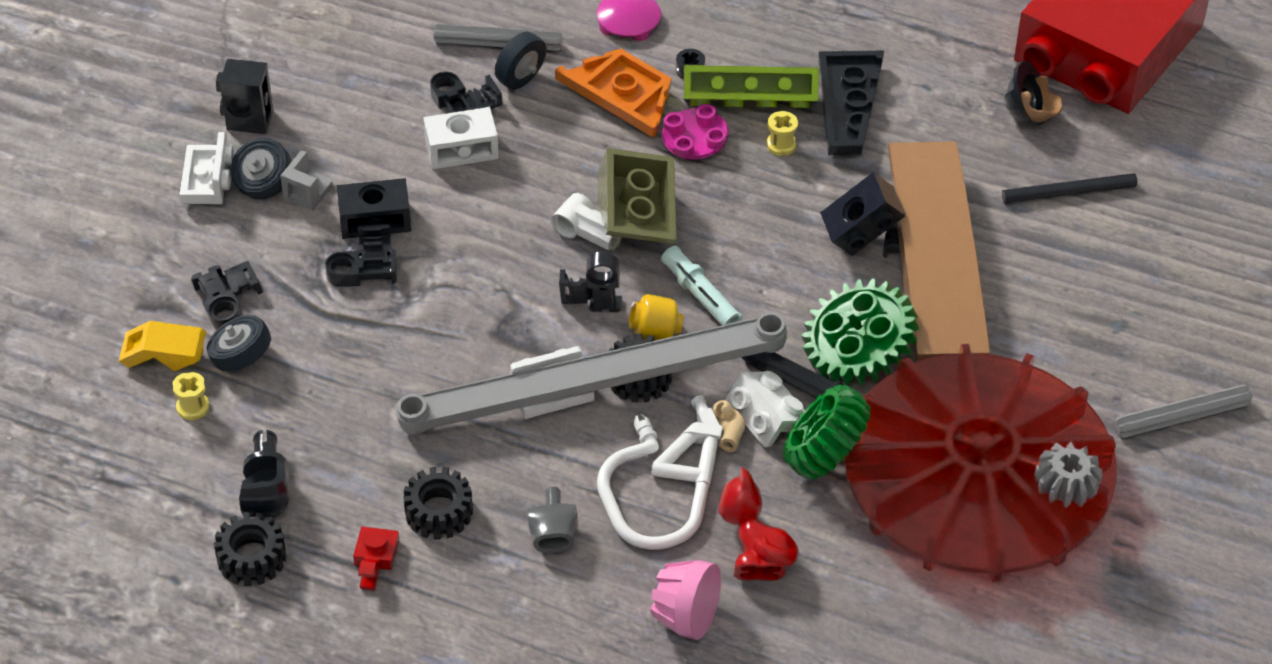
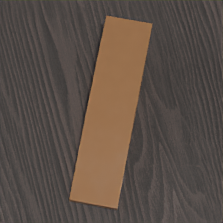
[888,141,990,362]

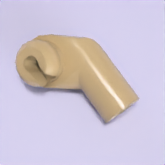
[712,400,745,452]

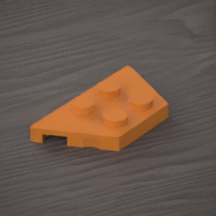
[555,48,672,138]

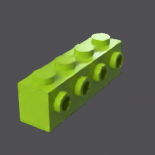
[684,65,819,108]

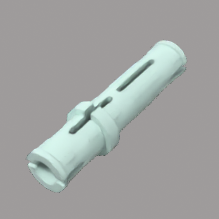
[661,246,742,325]

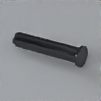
[741,352,844,398]

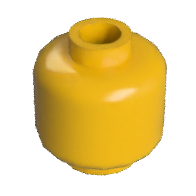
[628,294,684,341]

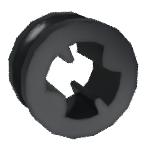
[676,48,705,79]

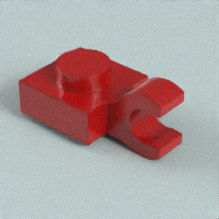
[353,526,400,590]

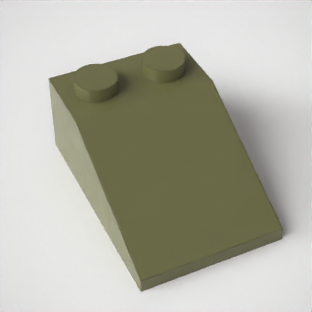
[598,148,676,244]

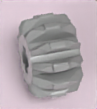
[1035,441,1102,508]

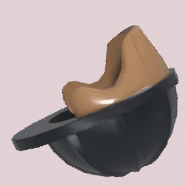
[1004,60,1062,126]

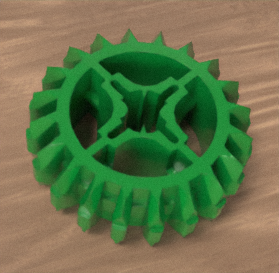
[782,384,871,480]

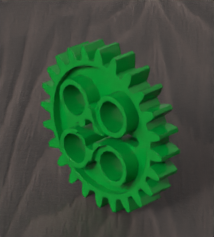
[802,279,919,386]

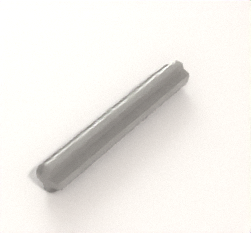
[433,24,562,51]
[1114,384,1253,438]

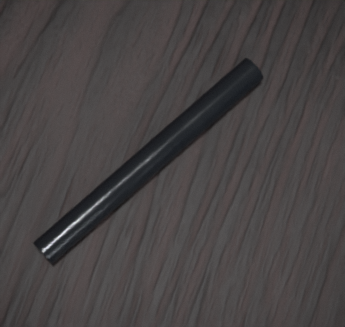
[1002,173,1138,203]

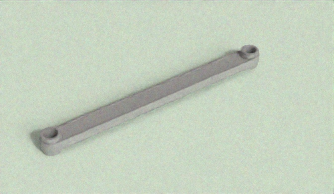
[396,312,787,435]

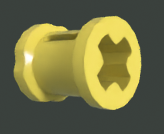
[767,111,798,156]
[173,372,210,420]

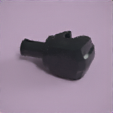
[239,430,290,517]

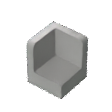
[281,150,333,210]

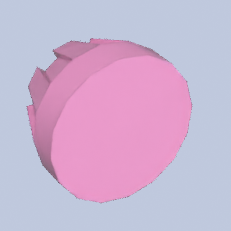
[650,560,721,640]

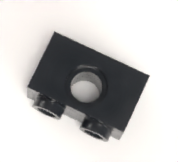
[216,59,274,134]
[820,172,906,256]
[337,178,412,239]

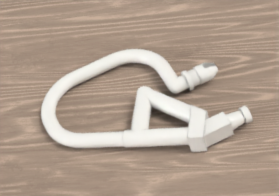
[597,395,723,550]

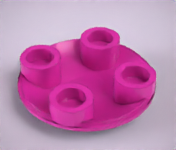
[596,0,661,41]
[662,104,729,160]

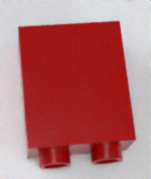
[1014,0,1209,114]

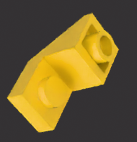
[119,321,206,372]

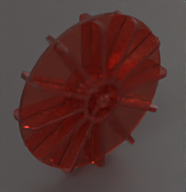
[844,343,1117,582]

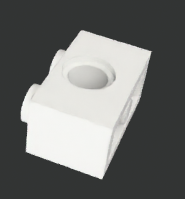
[423,107,499,169]

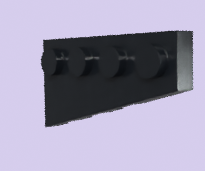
[818,50,884,155]

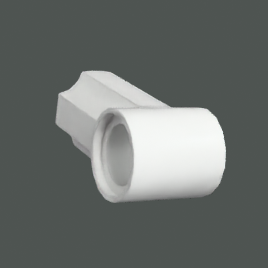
[551,193,622,251]

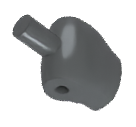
[528,487,578,553]

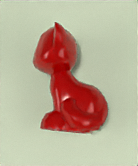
[718,467,799,581]

